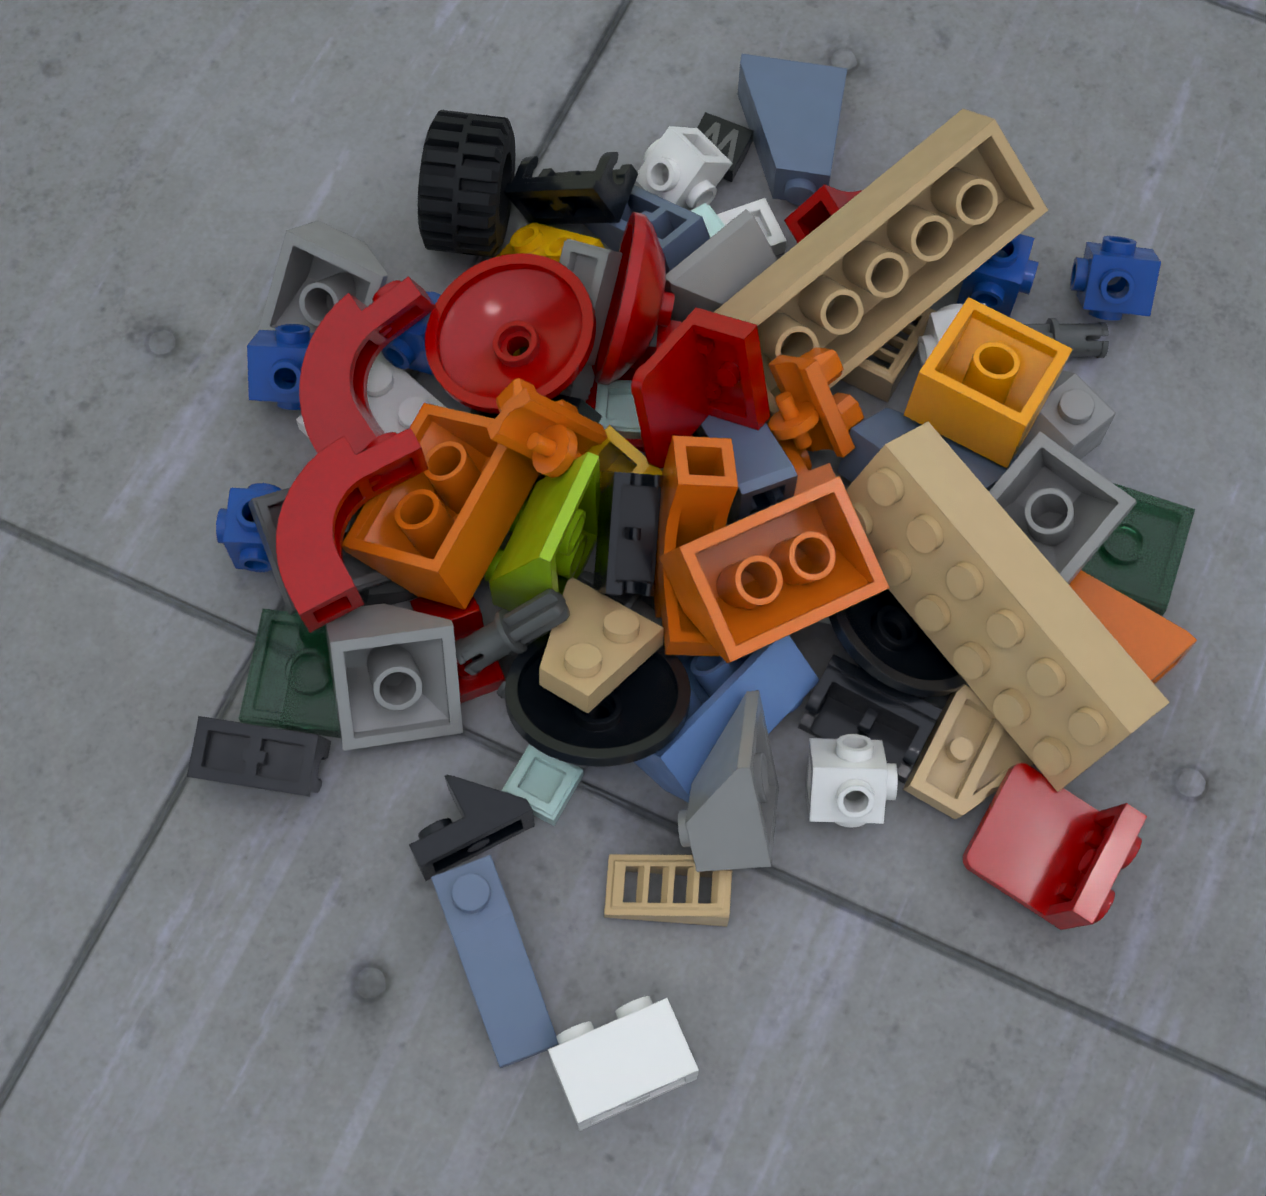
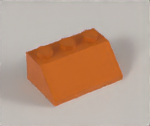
[342,403,540,610]
[659,476,890,663]

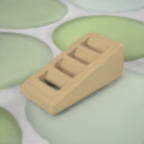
[841,308,937,403]
[604,854,732,927]

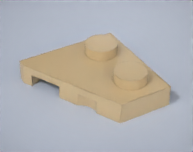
[539,577,664,713]
[903,685,1034,820]

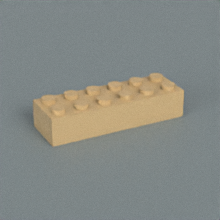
[714,109,1048,418]
[846,421,1170,792]

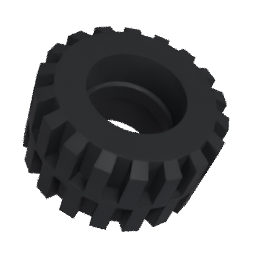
[418,110,515,258]

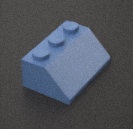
[634,635,819,803]

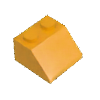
[904,297,1073,468]

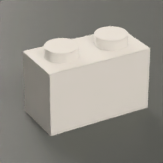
[548,996,699,1131]

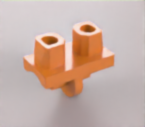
[768,347,865,458]
[486,378,608,478]

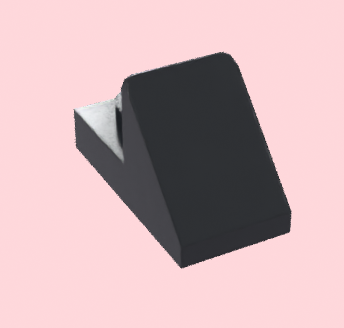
[409,774,535,881]

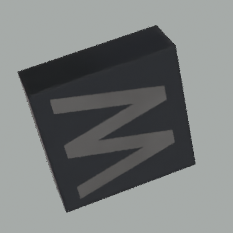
[697,112,754,182]

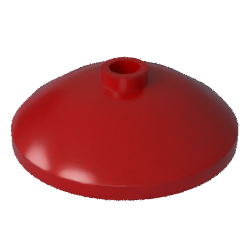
[595,212,675,385]
[425,253,596,414]

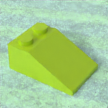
[485,452,601,611]

